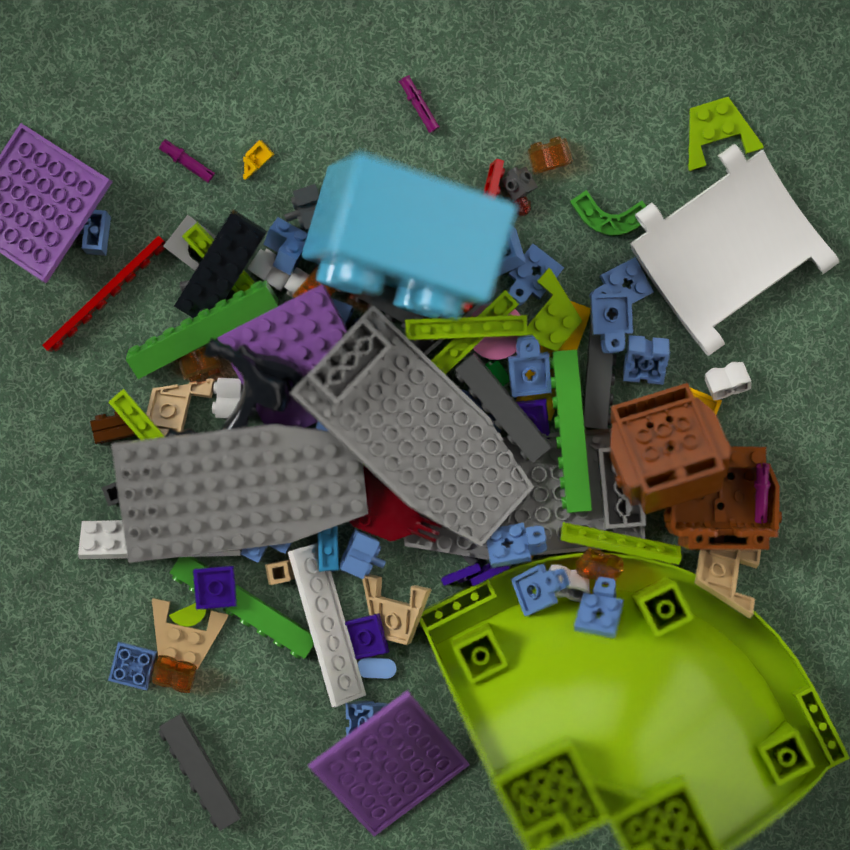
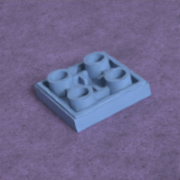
[108,642,157,691]

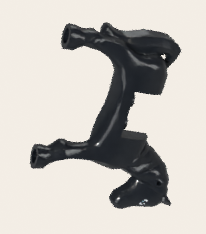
[165,337,304,437]

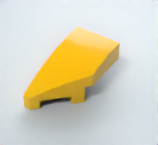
[243,140,275,180]

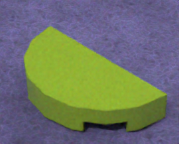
[169,603,207,627]

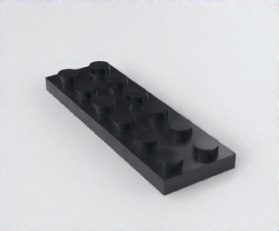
[174,209,268,318]

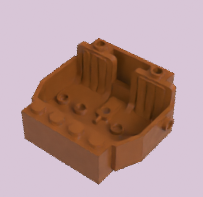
[610,383,732,514]
[664,446,782,549]

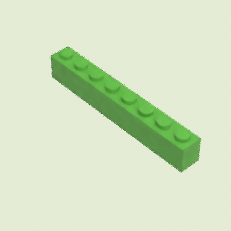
[126,280,278,379]
[549,350,592,513]
[170,557,314,659]

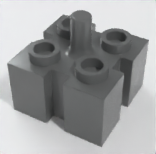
[284,184,320,233]

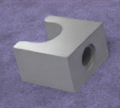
[164,215,216,270]

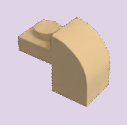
[265,559,295,585]

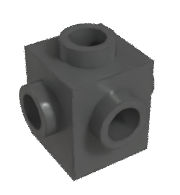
[502,167,538,201]

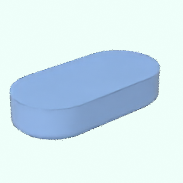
[357,657,397,679]

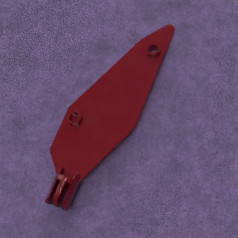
[349,466,442,543]

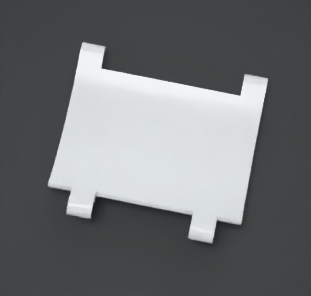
[630,144,839,356]

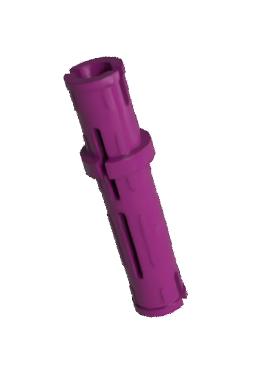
[399,75,440,133]
[159,139,215,183]
[754,463,770,523]

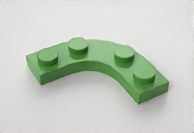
[570,190,646,236]

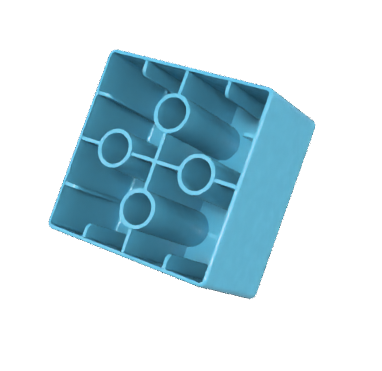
[302,153,517,319]

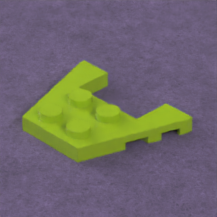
[688,97,764,171]
[508,268,582,351]

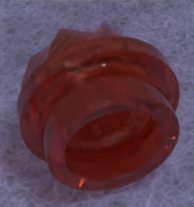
[512,196,531,216]

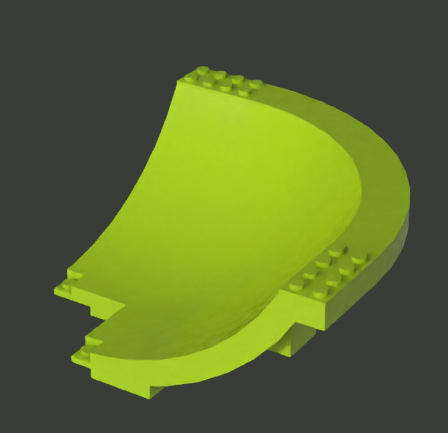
[419,552,850,850]

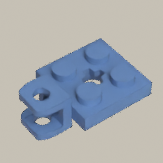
[508,244,564,307]
[589,257,654,304]
[590,293,633,354]
[508,335,552,397]
[486,523,547,568]
[511,564,570,617]
[574,577,624,638]

